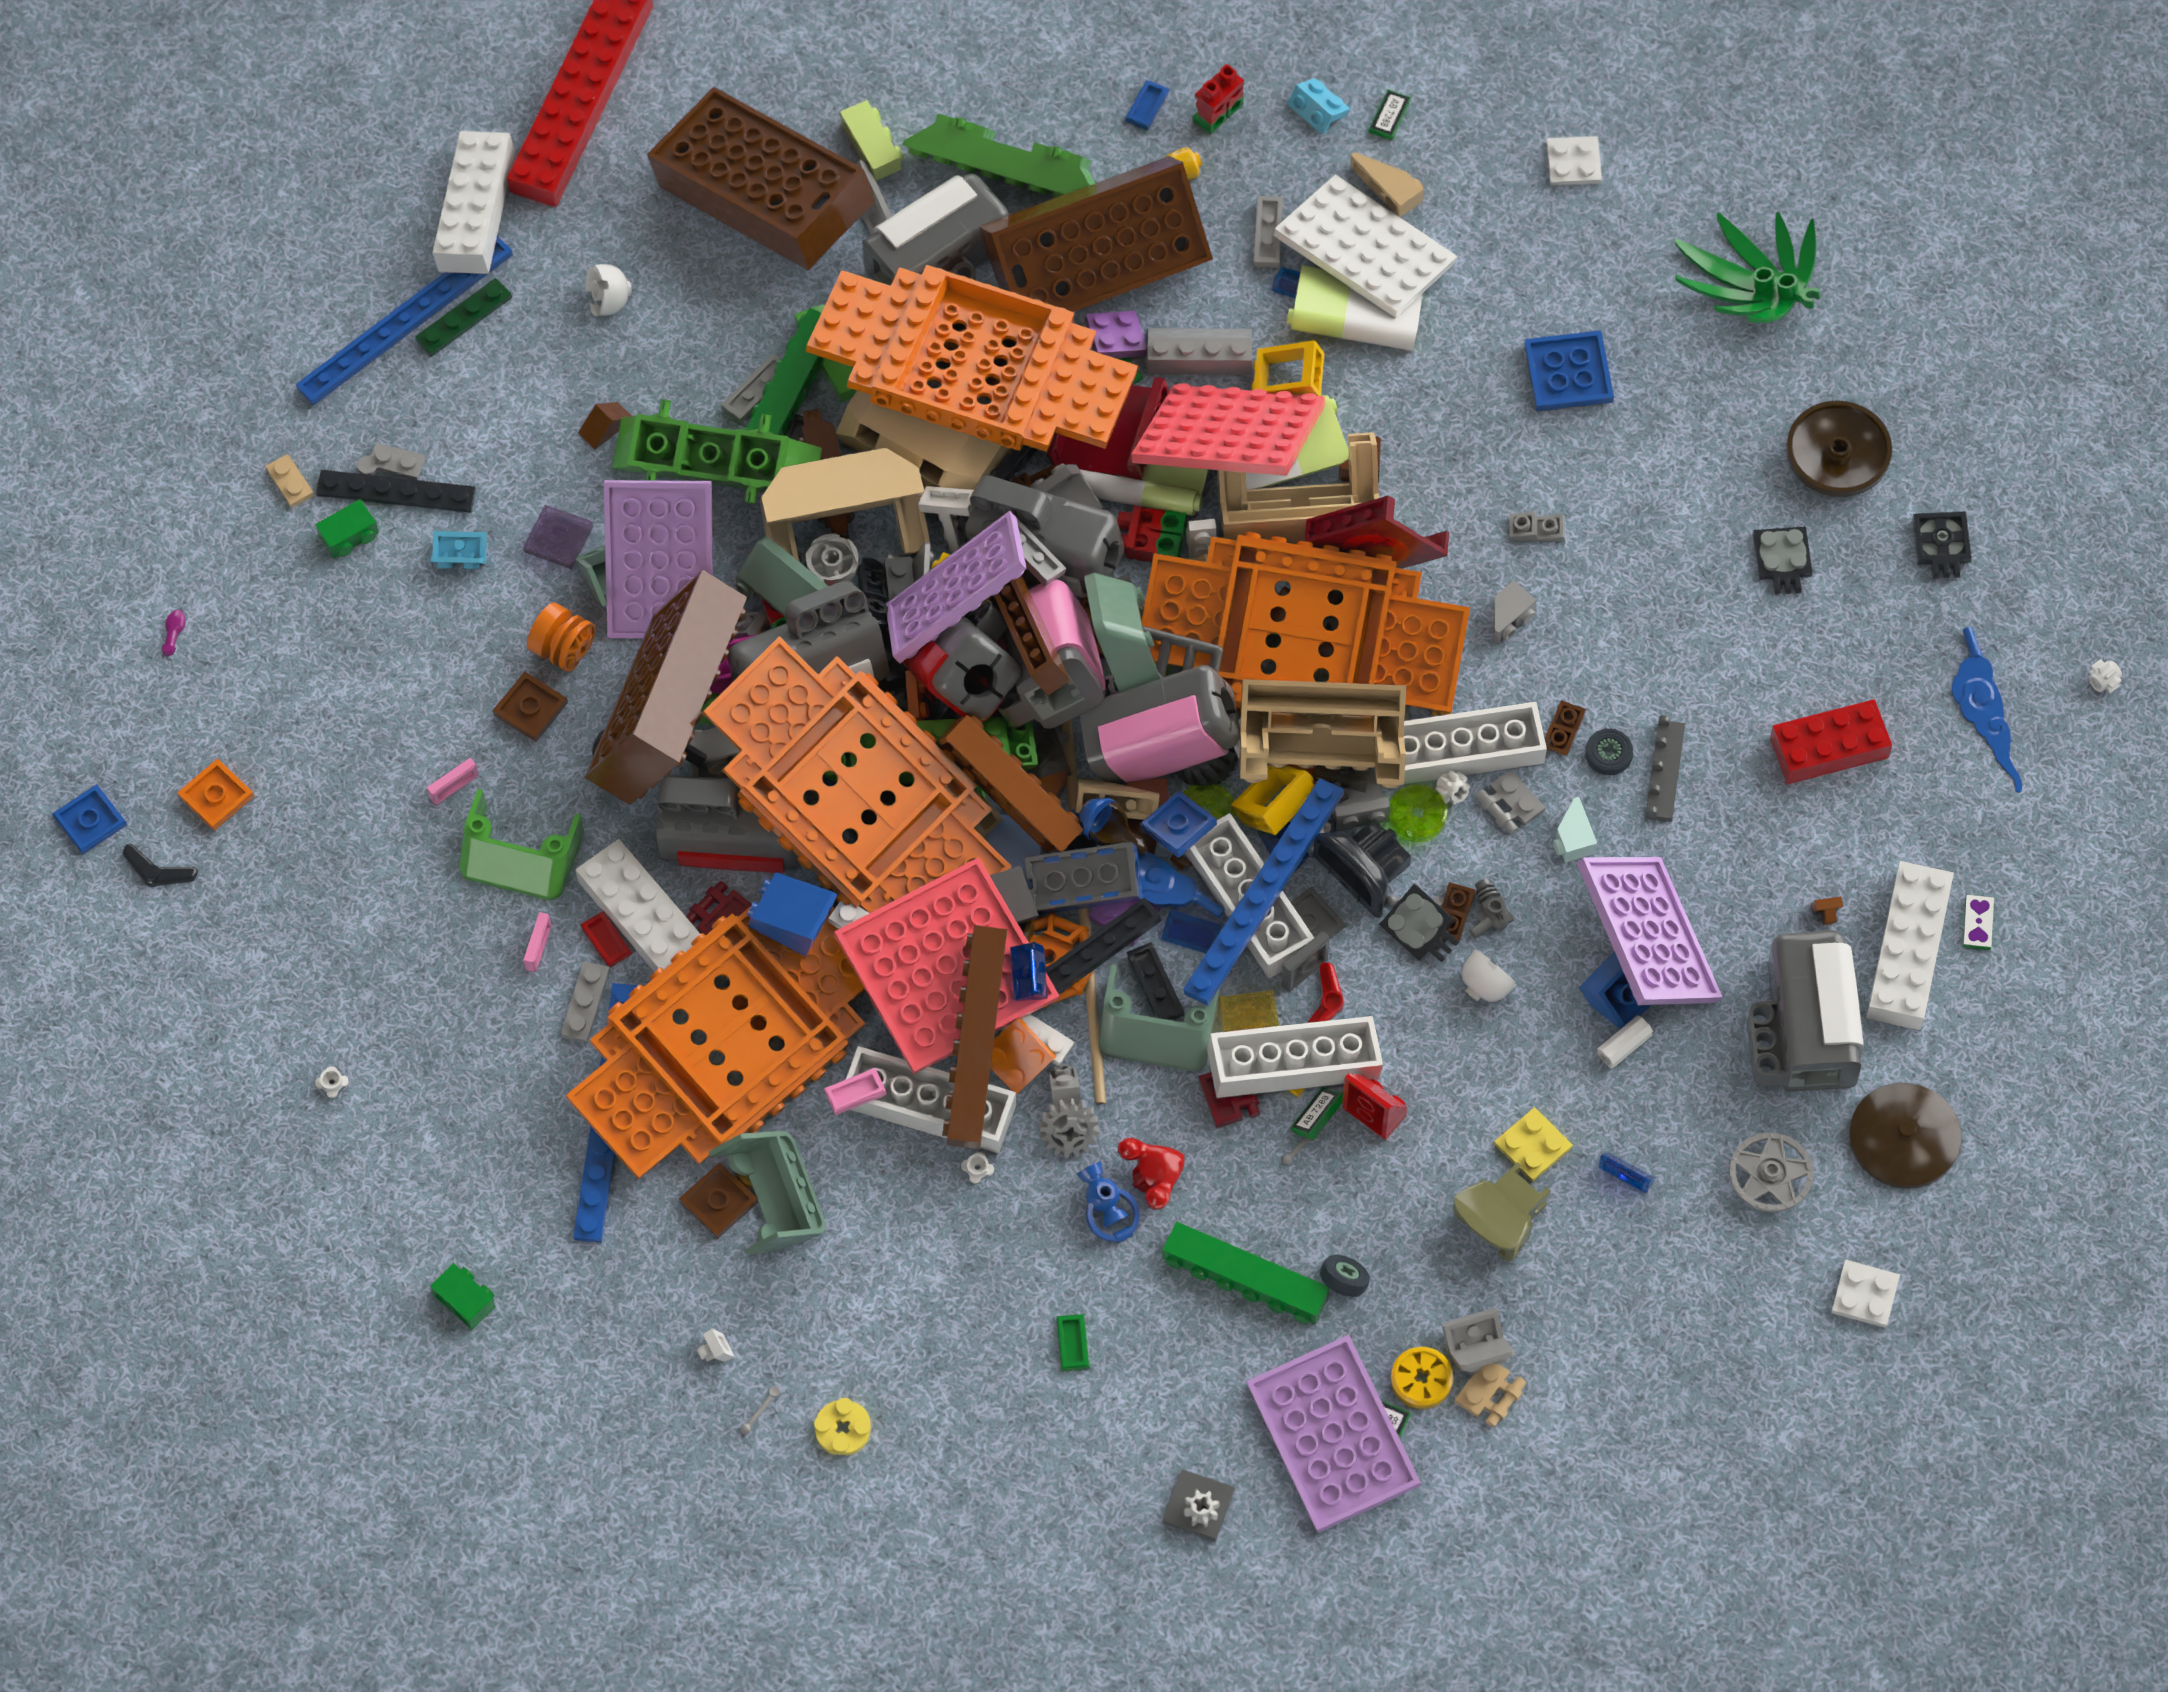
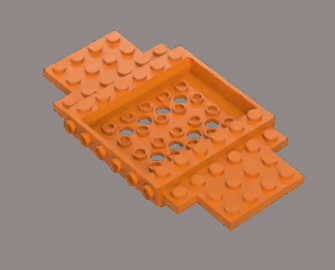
[806,265,1138,452]
[1141,532,1470,717]
[702,636,1012,913]
[566,907,865,1180]

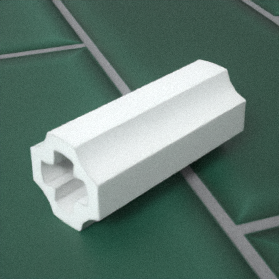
[1596,1016,1653,1069]

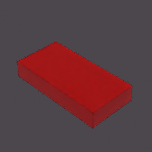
[580,911,632,968]

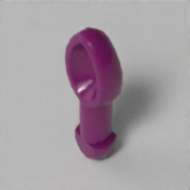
[162,609,186,656]

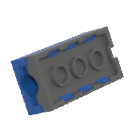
[1024,842,1143,915]

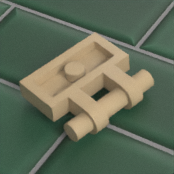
[1455,1363,1526,1427]

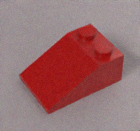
[1342,1073,1407,1140]

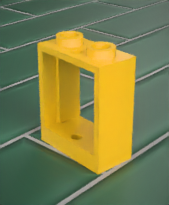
[1251,340,1324,396]
[1231,764,1314,835]

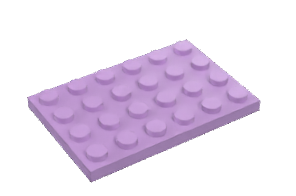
[604,480,713,638]
[886,511,1026,663]
[1577,857,1723,1005]
[1246,1335,1421,1533]

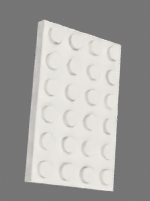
[1273,174,1457,318]

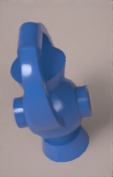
[1076,1161,1140,1243]

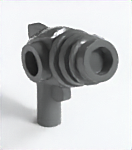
[1469,878,1514,939]

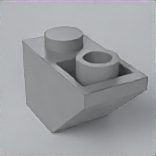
[1493,580,1536,644]
[1048,1065,1081,1118]

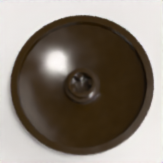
[1786,400,1892,497]
[1849,1083,1961,1189]

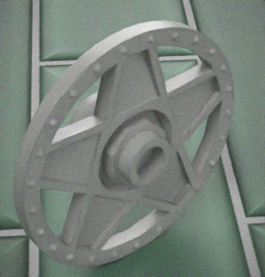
[1729,1133,1814,1212]

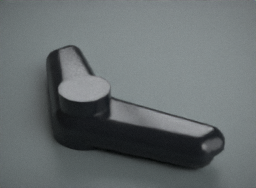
[123,843,198,887]

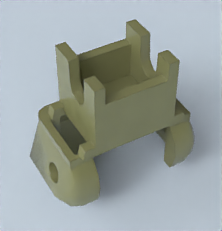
[1453,1162,1550,1262]

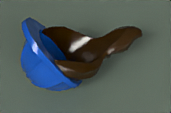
[1079,798,1147,855]

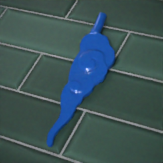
[1951,627,2022,793]
[1070,809,1225,918]

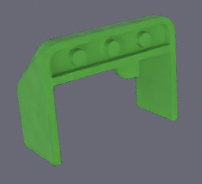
[459,789,584,900]

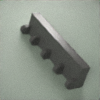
[1645,715,1685,822]

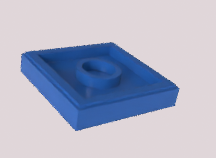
[52,784,127,855]
[1140,791,1217,858]

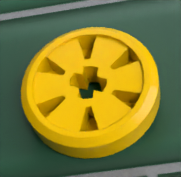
[1391,1347,1453,1409]

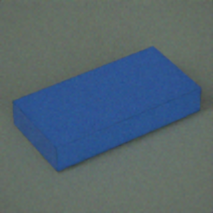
[1125,79,1169,131]

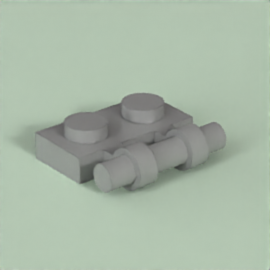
[1476,770,1546,835]

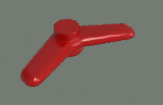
[1307,962,1344,1023]

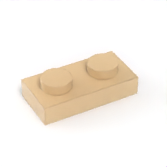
[265,454,314,508]

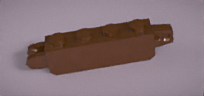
[798,409,855,541]

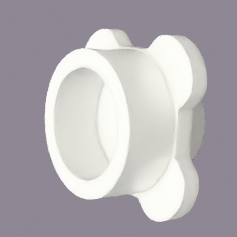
[315,1067,349,1098]
[961,1152,994,1184]

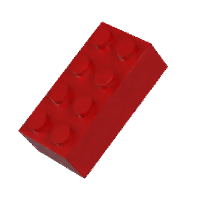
[1770,699,1892,785]

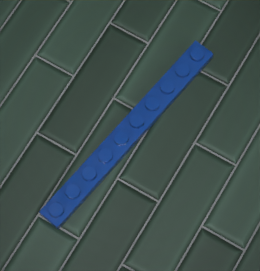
[296,236,513,406]
[1183,778,1344,1006]
[573,983,638,1243]

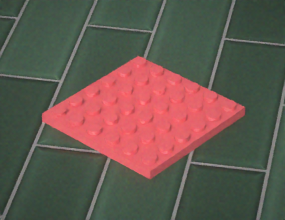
[1132,383,1325,476]
[834,857,1059,1074]

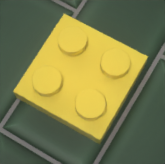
[1494,1107,1573,1183]

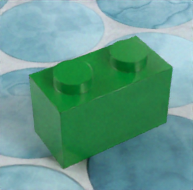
[315,499,379,559]
[430,1263,496,1330]

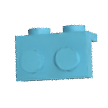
[1287,78,1350,134]
[430,531,487,569]

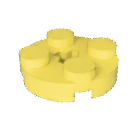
[814,1398,871,1456]

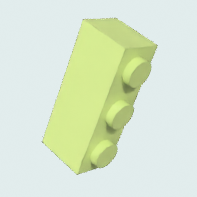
[840,100,903,181]

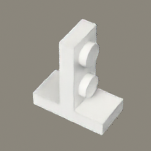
[918,486,974,552]
[1186,519,1216,560]

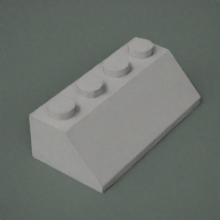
[1148,328,1252,375]

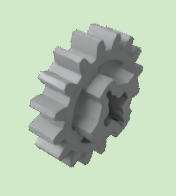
[1039,1098,1100,1158]

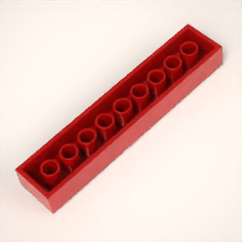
[507,0,653,208]

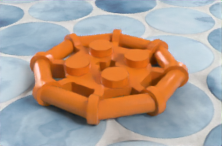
[1029,912,1094,1008]

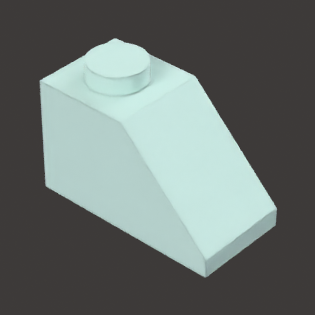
[1553,797,1597,862]

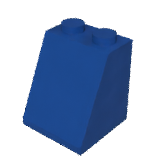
[747,872,838,957]

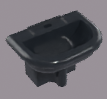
[1313,819,1411,918]

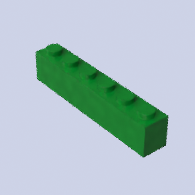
[742,307,825,436]
[1162,1221,1330,1325]

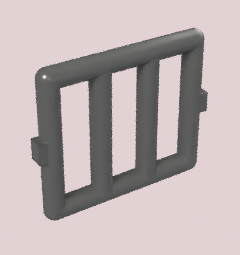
[1142,626,1223,677]

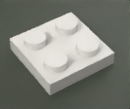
[1547,136,1602,186]
[1831,1260,1900,1328]

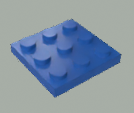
[1524,330,1614,411]

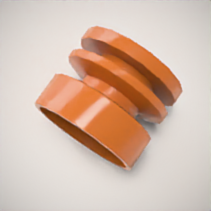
[527,602,596,672]

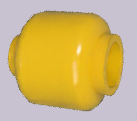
[1166,147,1202,181]

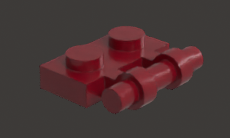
[685,881,752,936]
[1198,1072,1261,1128]

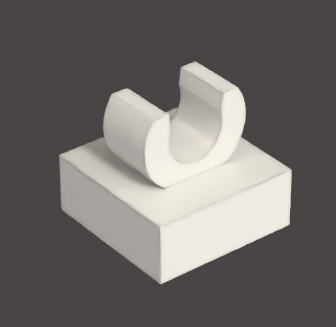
[697,1329,735,1362]

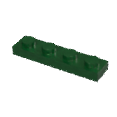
[415,278,512,357]

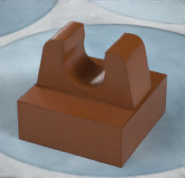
[1810,896,1843,925]

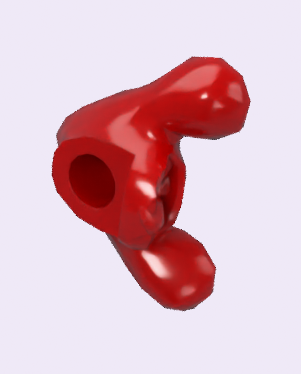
[1117,1138,1185,1210]

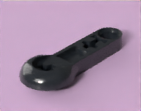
[857,557,889,629]

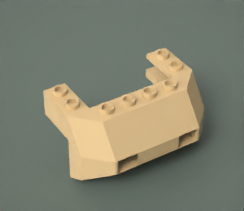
[836,390,1015,490]
[1217,432,1380,545]
[760,448,931,561]
[1239,679,1406,788]

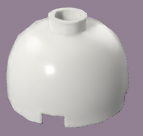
[586,265,632,316]
[806,534,859,586]
[1462,949,1516,1002]

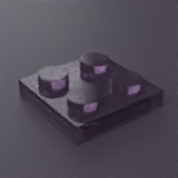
[523,505,594,569]

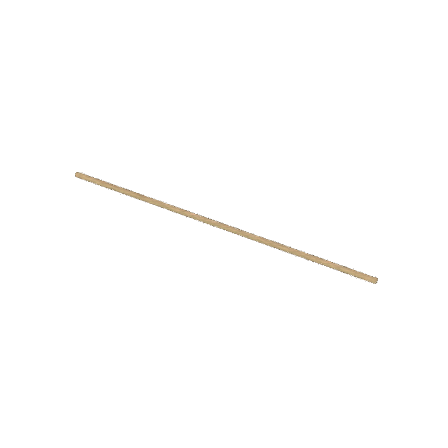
[1062,719,1106,1104]

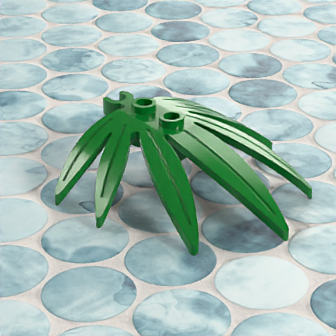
[1675,211,1820,323]

